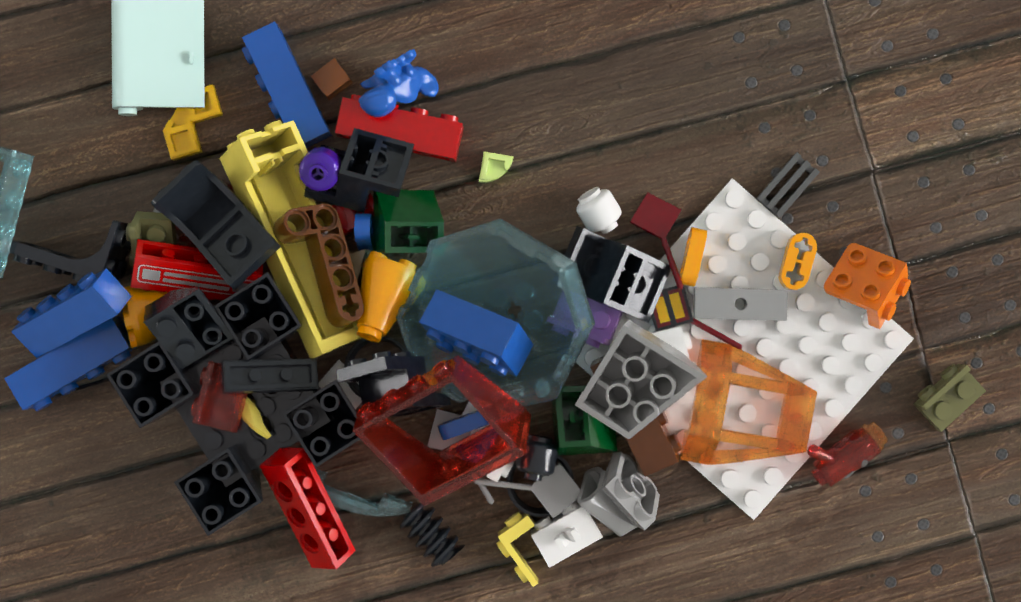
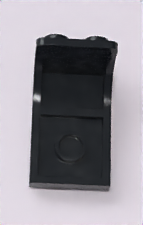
[151,160,281,290]
[4,220,131,281]

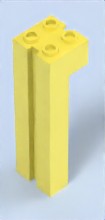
[219,120,361,358]

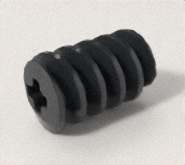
[400,498,465,567]

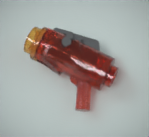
[807,422,888,487]

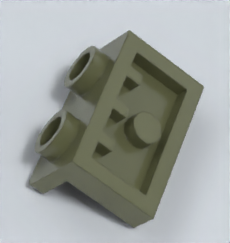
[126,211,177,267]
[913,364,986,432]

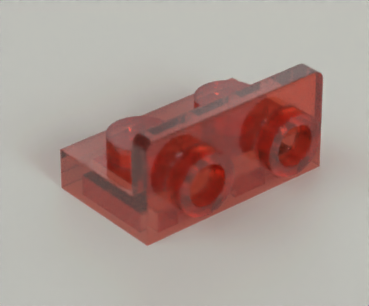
[191,361,248,433]

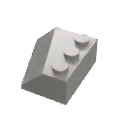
[575,320,708,439]

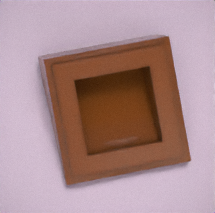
[311,58,353,101]

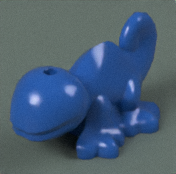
[358,49,439,117]

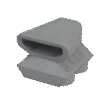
[577,452,660,537]

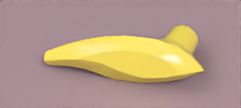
[236,394,272,439]

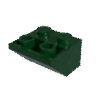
[373,190,444,253]
[551,385,617,456]

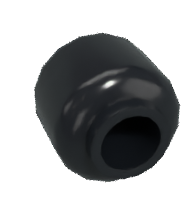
[515,434,558,481]

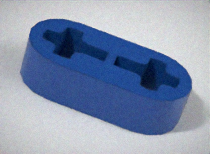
[354,213,373,251]
[437,406,497,440]

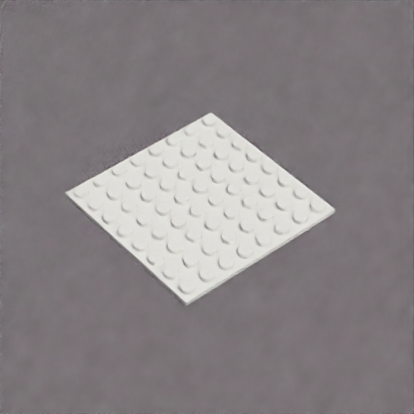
[572,178,914,520]

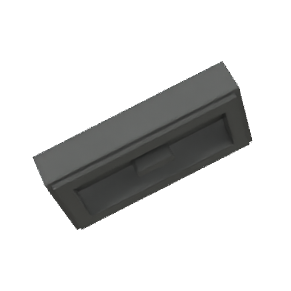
[756,152,820,218]

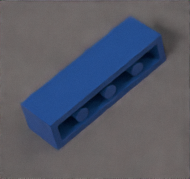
[241,21,333,148]
[11,268,132,358]
[4,316,137,411]

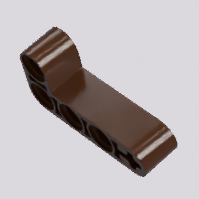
[273,204,364,328]

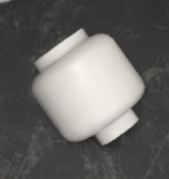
[576,187,622,234]

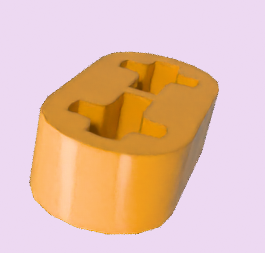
[679,227,707,287]
[778,233,817,290]

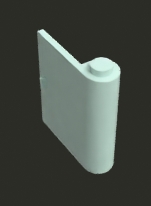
[111,0,205,116]

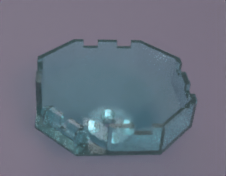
[396,218,595,412]

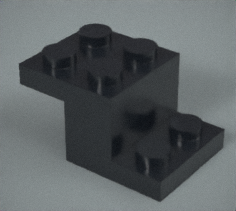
[304,128,414,213]
[553,226,671,323]
[336,351,451,419]

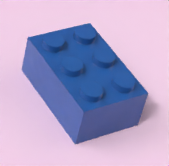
[419,289,534,377]

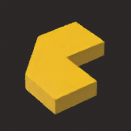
[163,85,223,161]

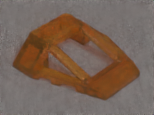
[679,339,817,465]

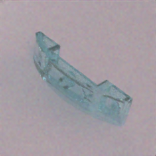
[315,468,413,516]

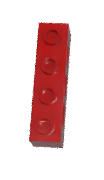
[259,448,356,570]

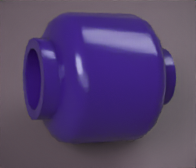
[299,147,342,191]

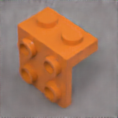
[824,243,911,329]

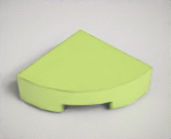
[479,152,514,183]

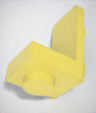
[496,512,538,587]

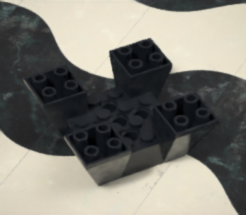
[106,272,370,536]

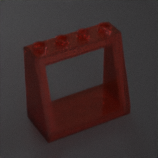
[352,355,531,506]

